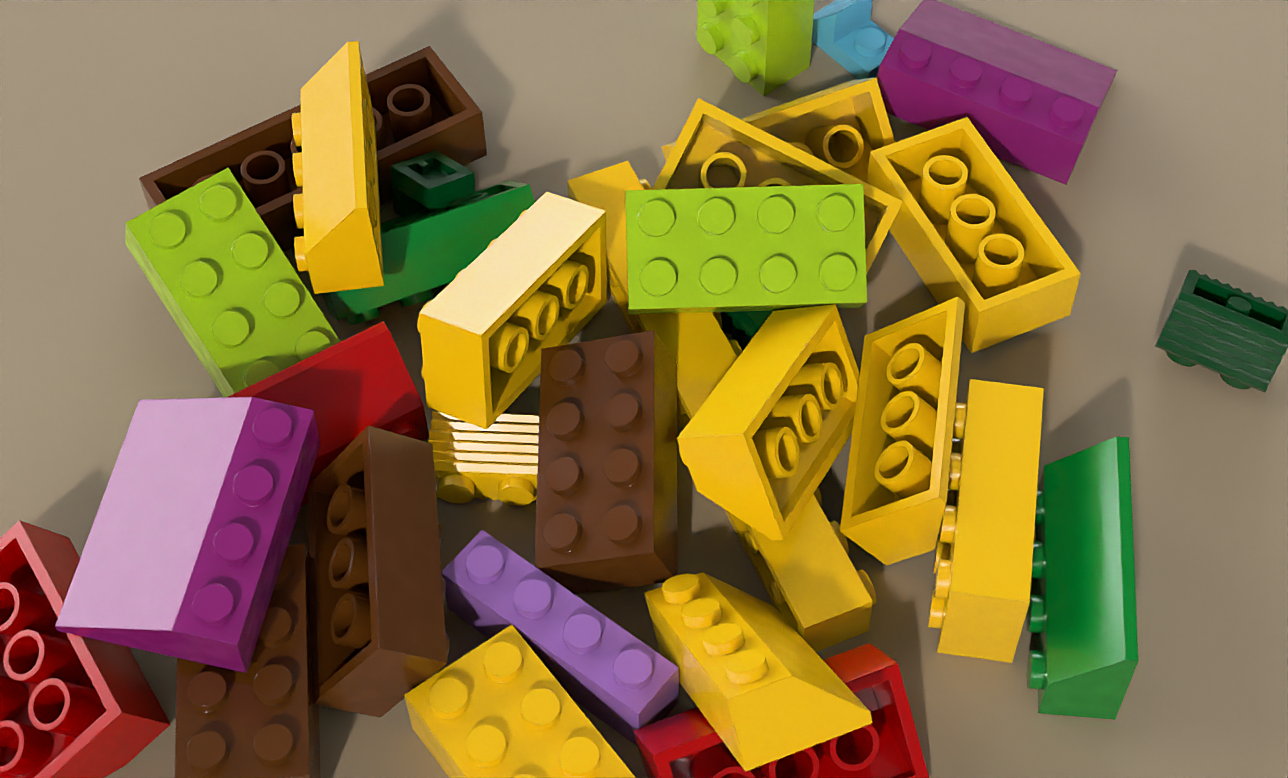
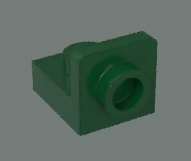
[391,150,475,217]

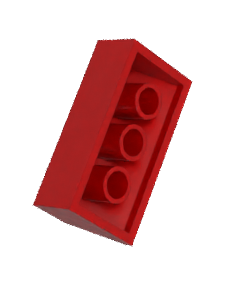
[228,321,429,507]
[633,643,929,778]

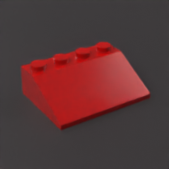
[0,520,171,778]

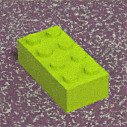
[696,0,815,96]
[125,168,341,398]
[625,184,867,315]

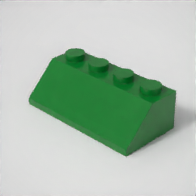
[322,181,535,325]
[1026,436,1139,720]

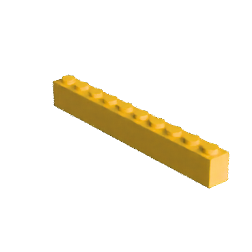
[567,160,876,652]

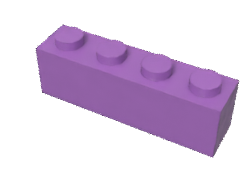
[441,530,679,747]

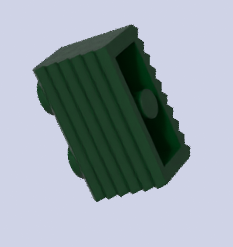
[1155,270,1288,393]

